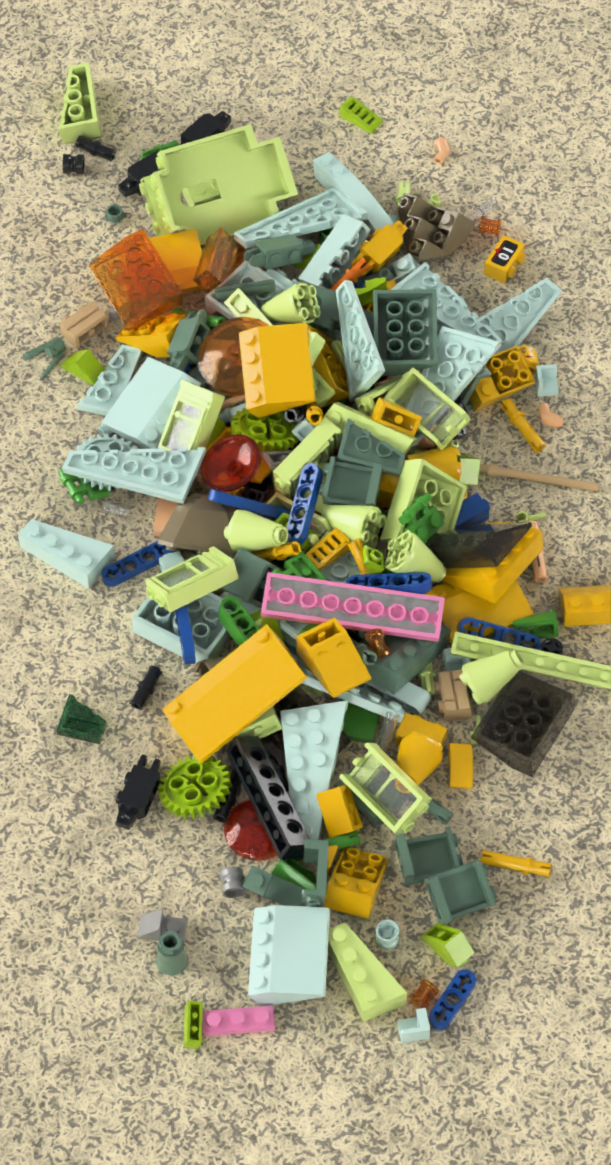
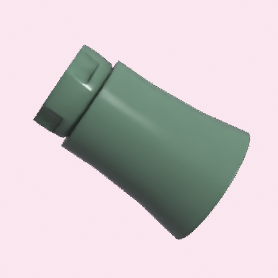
[156,931,188,976]

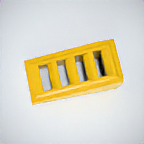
[305,528,350,571]

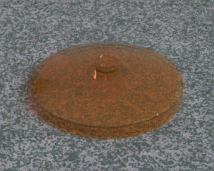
[198,317,269,396]

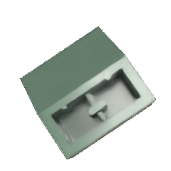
[221,548,285,608]

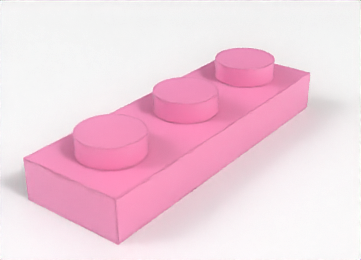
[202,1005,275,1036]

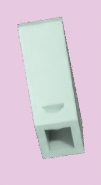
[361,253,420,288]

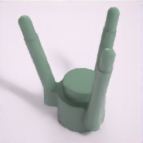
[23,336,66,381]

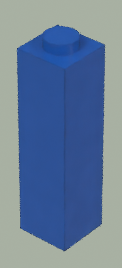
[451,493,490,540]

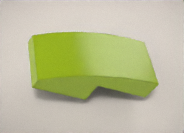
[355,277,387,306]
[362,545,394,574]

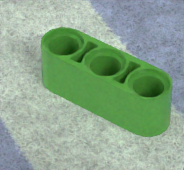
[217,596,260,646]

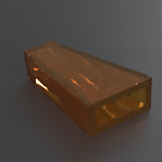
[193,228,246,293]

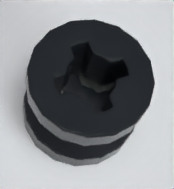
[541,638,563,655]

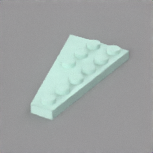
[234,187,369,249]
[390,262,502,348]
[478,278,563,355]
[407,326,501,447]

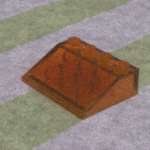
[89,229,183,331]

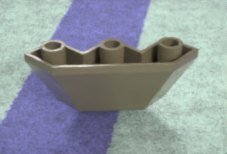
[396,193,474,260]
[158,492,237,558]

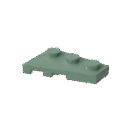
[337,418,405,477]

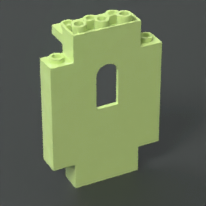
[139,124,298,246]

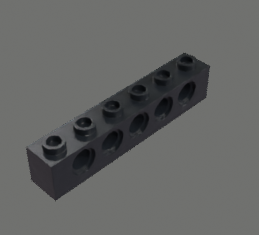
[226,736,310,860]

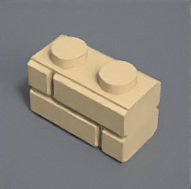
[60,302,108,348]
[434,670,471,721]

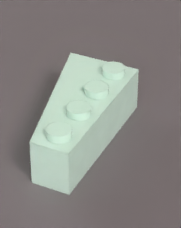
[298,214,371,289]
[18,519,115,589]

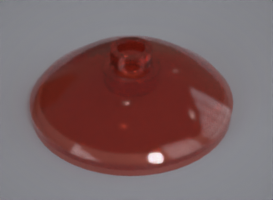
[201,435,261,492]
[224,799,277,861]

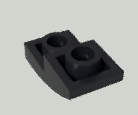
[241,478,272,503]

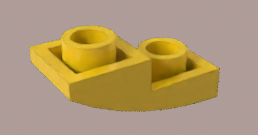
[448,743,473,789]

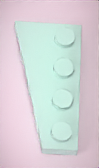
[77,344,142,416]

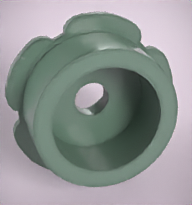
[105,204,125,223]

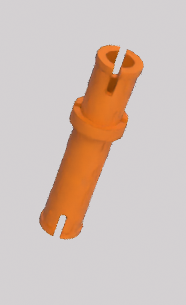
[329,257,371,291]

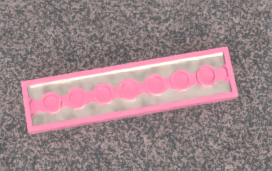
[261,572,445,642]

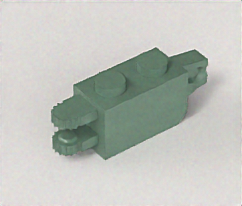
[243,234,315,269]
[167,310,211,372]

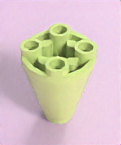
[261,282,321,324]
[321,505,386,548]
[224,510,288,553]
[384,530,446,583]
[460,649,524,705]

